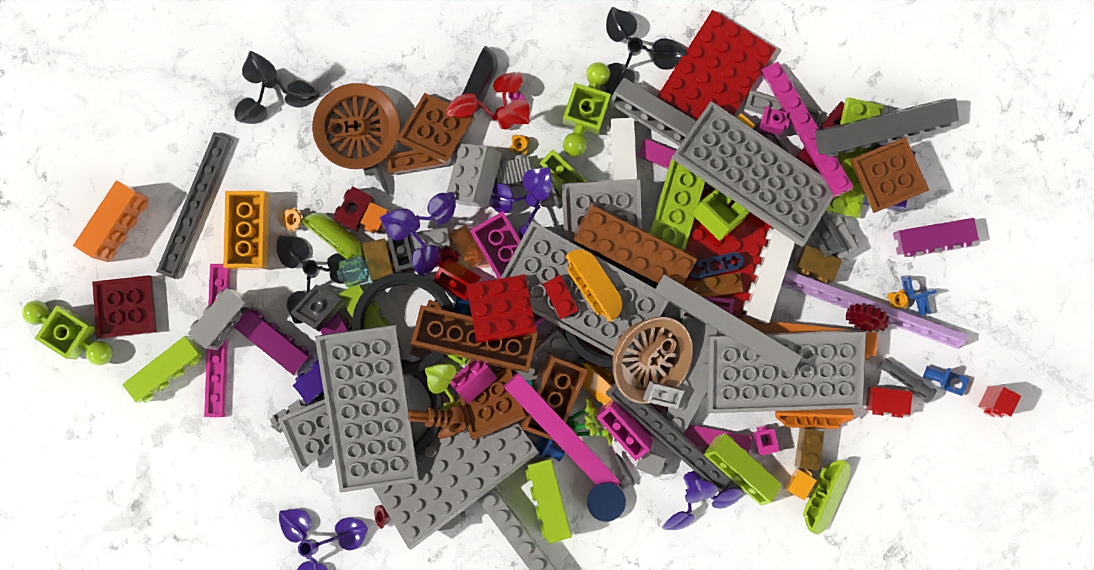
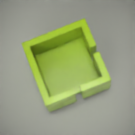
[692,189,750,241]

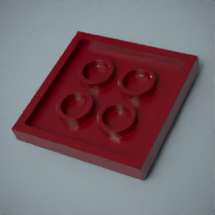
[92,275,157,339]

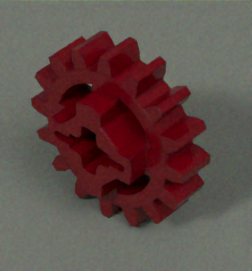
[845,303,890,332]

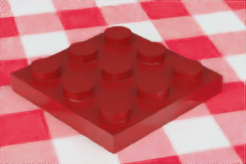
[466,274,536,343]

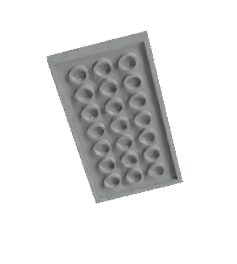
[671,101,834,247]
[501,221,669,363]
[315,324,419,493]
[707,330,866,413]
[373,419,539,550]

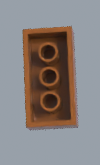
[518,351,588,440]

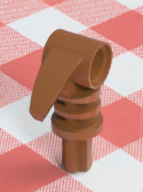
[408,406,466,439]

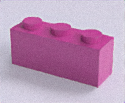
[596,399,653,461]

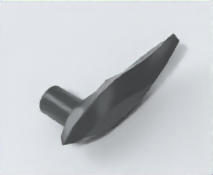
[364,164,390,195]
[551,181,563,209]
[615,453,635,490]

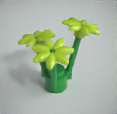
[566,396,613,446]

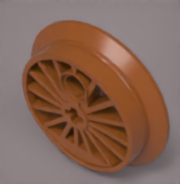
[312,83,400,169]

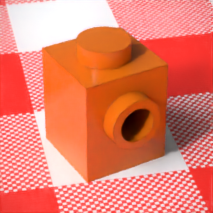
[360,202,389,234]

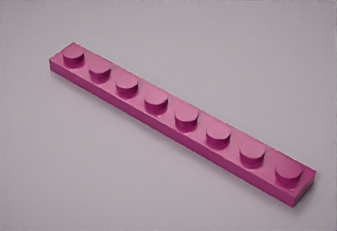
[761,61,853,197]

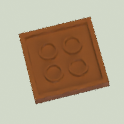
[397,92,475,165]
[850,137,929,213]
[459,368,527,440]

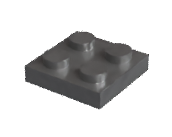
[291,284,344,332]

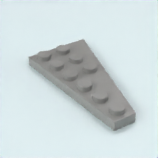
[666,316,722,434]
[278,399,332,472]

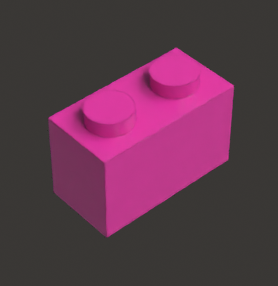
[450,360,497,404]

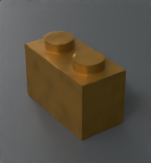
[362,238,397,282]
[794,245,842,284]
[794,428,824,471]

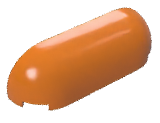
[775,408,854,429]

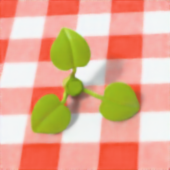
[425,359,490,429]

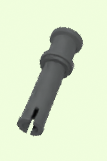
[879,358,937,404]

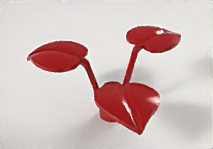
[446,72,530,130]

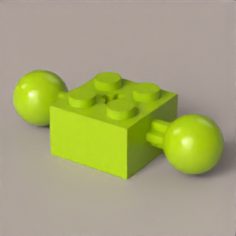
[562,62,611,157]
[22,300,113,366]

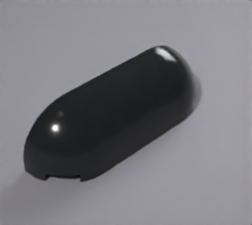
[462,46,498,112]

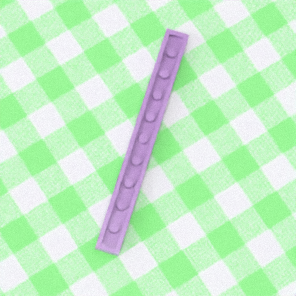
[781,270,968,349]

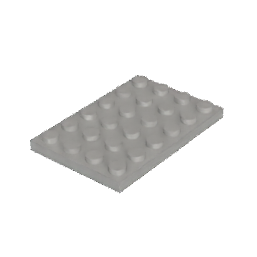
[562,179,642,266]

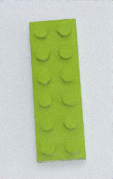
[826,97,883,218]
[650,159,705,249]

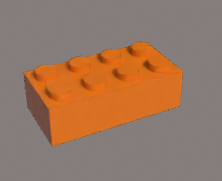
[73,180,150,262]

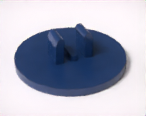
[587,482,626,522]

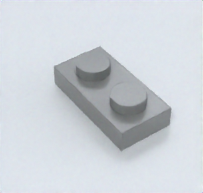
[643,381,684,409]

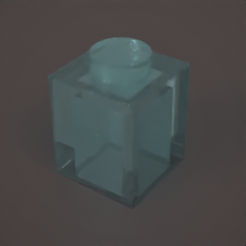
[337,255,369,288]

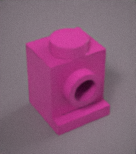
[759,106,790,135]
[752,425,780,456]

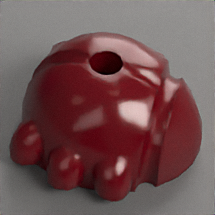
[438,248,459,266]
[374,505,391,529]

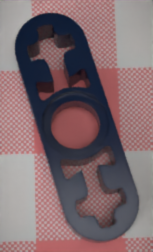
[689,252,743,280]

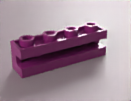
[893,218,979,257]
[234,309,312,376]

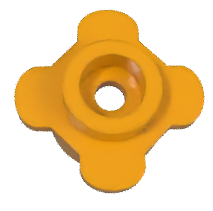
[510,134,530,154]
[887,290,909,309]

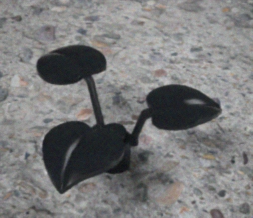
[605,7,686,95]
[234,51,319,124]
[277,235,359,324]

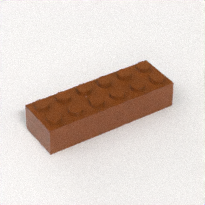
[573,202,697,285]
[411,305,538,373]

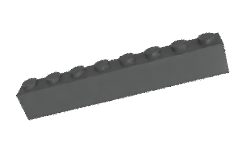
[815,98,959,157]

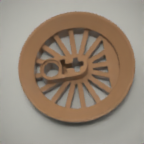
[612,317,693,404]

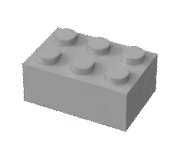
[447,143,502,208]
[188,288,255,350]

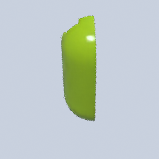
[301,213,366,269]
[803,460,850,535]

